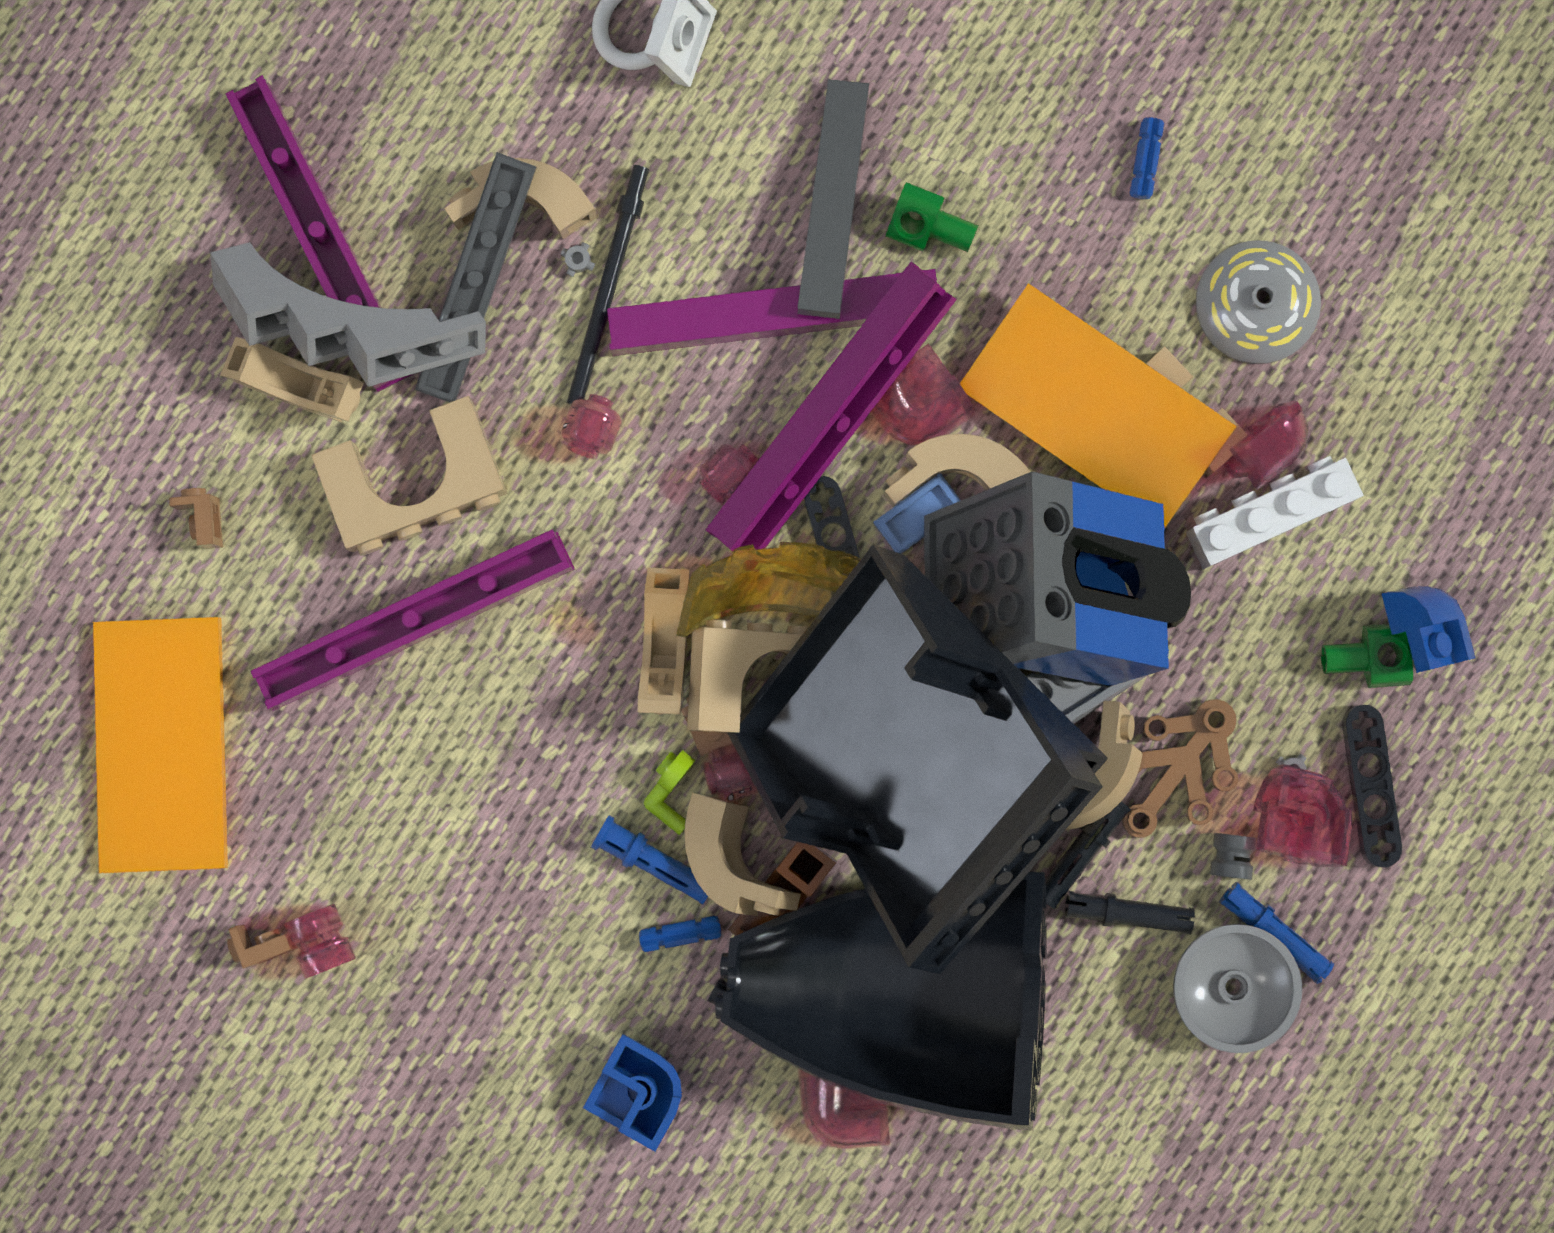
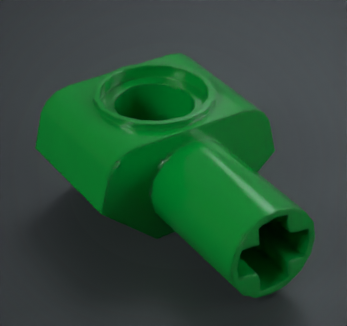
[885,182,979,252]
[1321,624,1414,688]

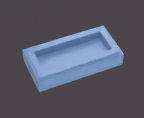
[873,473,961,554]

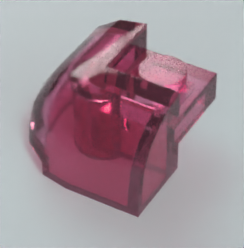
[871,343,975,445]
[1224,401,1309,490]
[1253,764,1352,867]
[798,1068,890,1149]

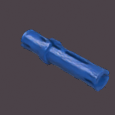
[1219,882,1334,984]

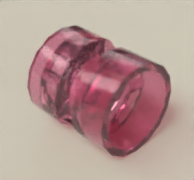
[283,904,357,979]

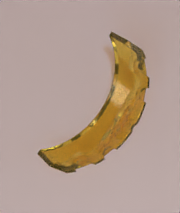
[676,542,861,637]

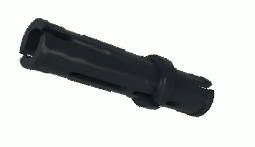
[1045,801,1131,910]
[1065,891,1195,935]

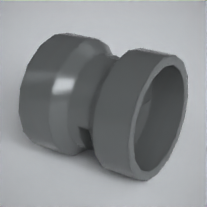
[1210,833,1257,880]

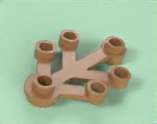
[1122,699,1238,838]

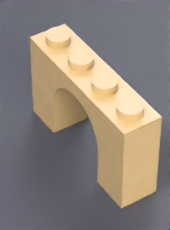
[311,396,508,556]
[687,620,808,733]

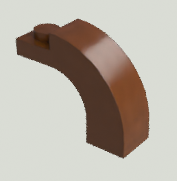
[728,842,837,936]

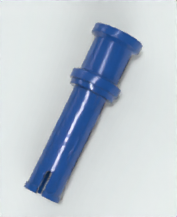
[590,815,708,905]

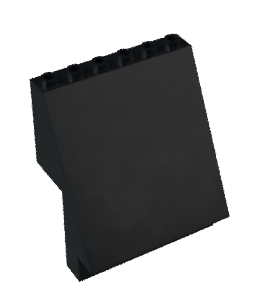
[727,544,1108,974]

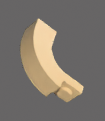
[444,158,597,239]
[220,337,364,422]
[884,434,1030,507]
[638,568,689,715]
[1066,701,1142,830]
[685,792,801,916]

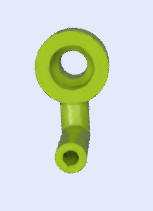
[644,750,696,836]

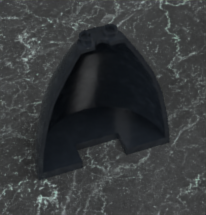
[715,871,1047,1131]

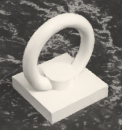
[592,0,717,87]

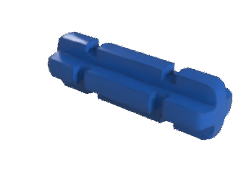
[1130,117,1164,200]
[639,916,722,952]

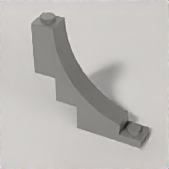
[210,242,486,387]

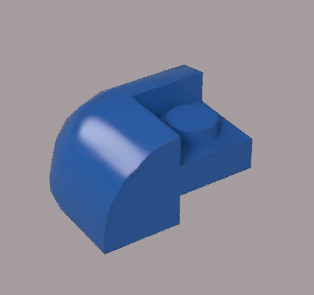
[1382,586,1476,673]
[583,1034,682,1152]

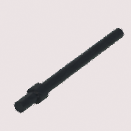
[566,165,649,408]

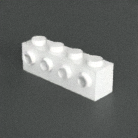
[1186,456,1364,570]

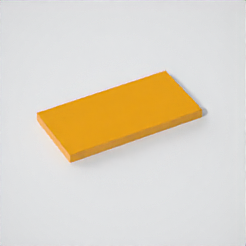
[957,283,1237,528]
[93,617,228,873]

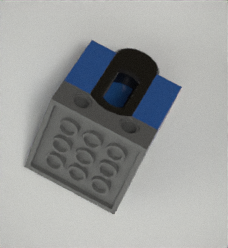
[924,471,1191,686]

